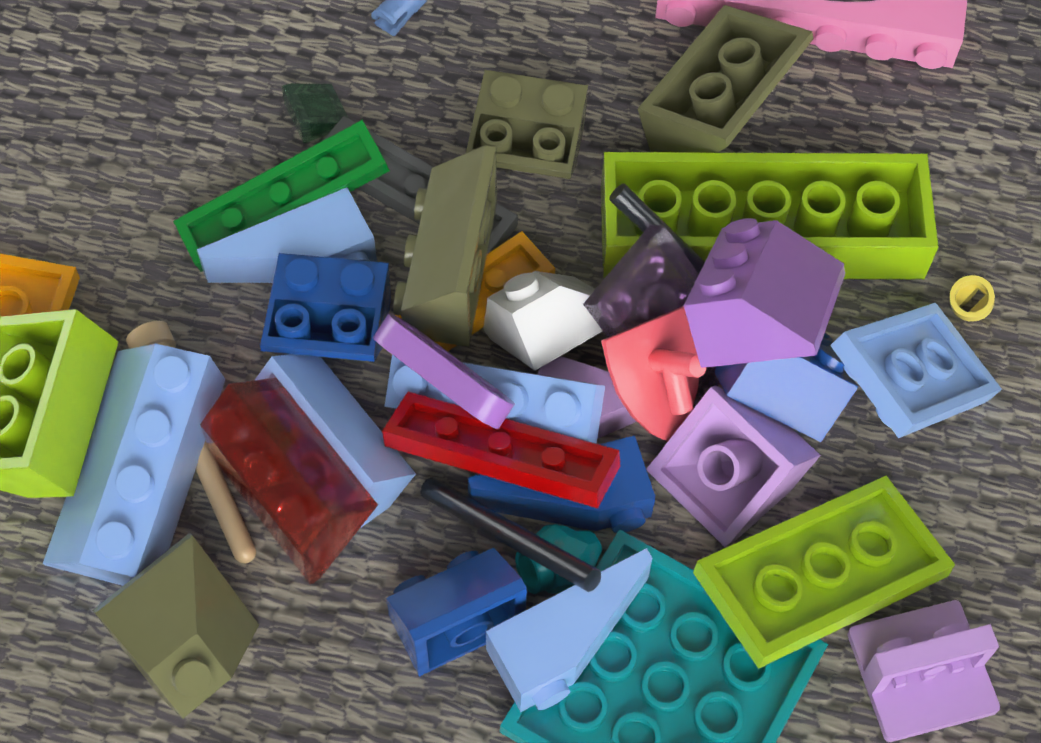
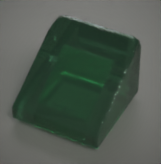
[281,83,348,144]

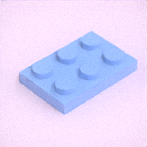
[830,303,1002,438]

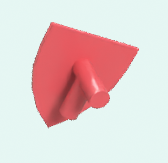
[601,306,707,442]

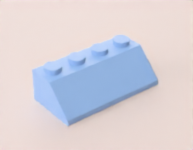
[43,343,225,586]

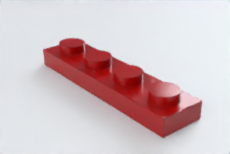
[382,391,620,508]

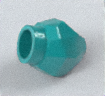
[515,524,602,594]

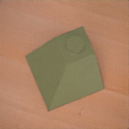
[92,533,259,719]

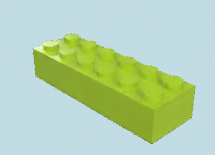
[601,152,938,279]

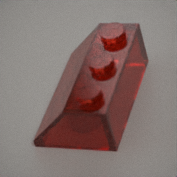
[200,378,378,584]

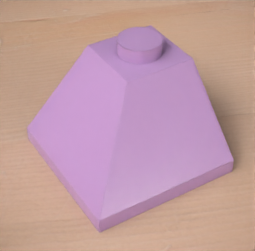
[646,386,821,548]

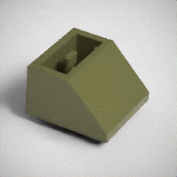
[466,70,588,179]

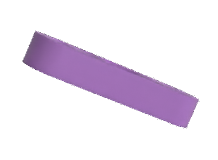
[373,313,515,429]

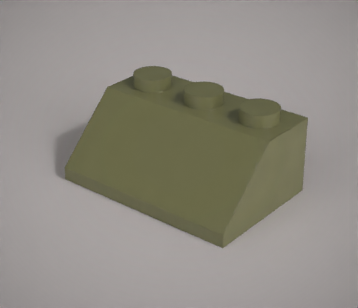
[638,5,813,153]
[393,145,497,347]

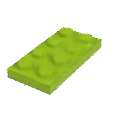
[693,475,955,669]

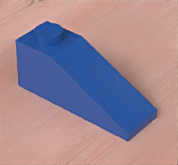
[468,435,655,533]

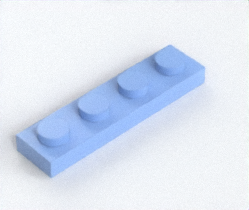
[385,355,605,443]

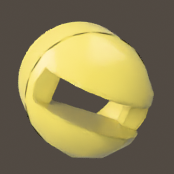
[950,275,995,321]

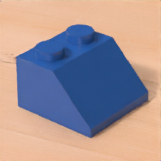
[386,548,527,676]

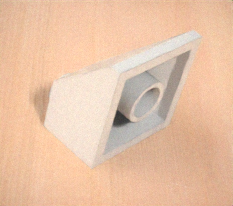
[484,271,629,370]

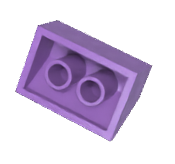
[684,218,845,368]

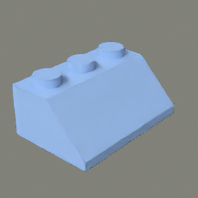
[215,354,416,561]

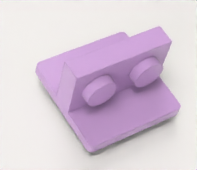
[847,600,1000,742]

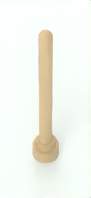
[126,321,256,564]

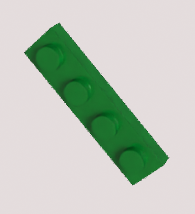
[173,120,390,272]

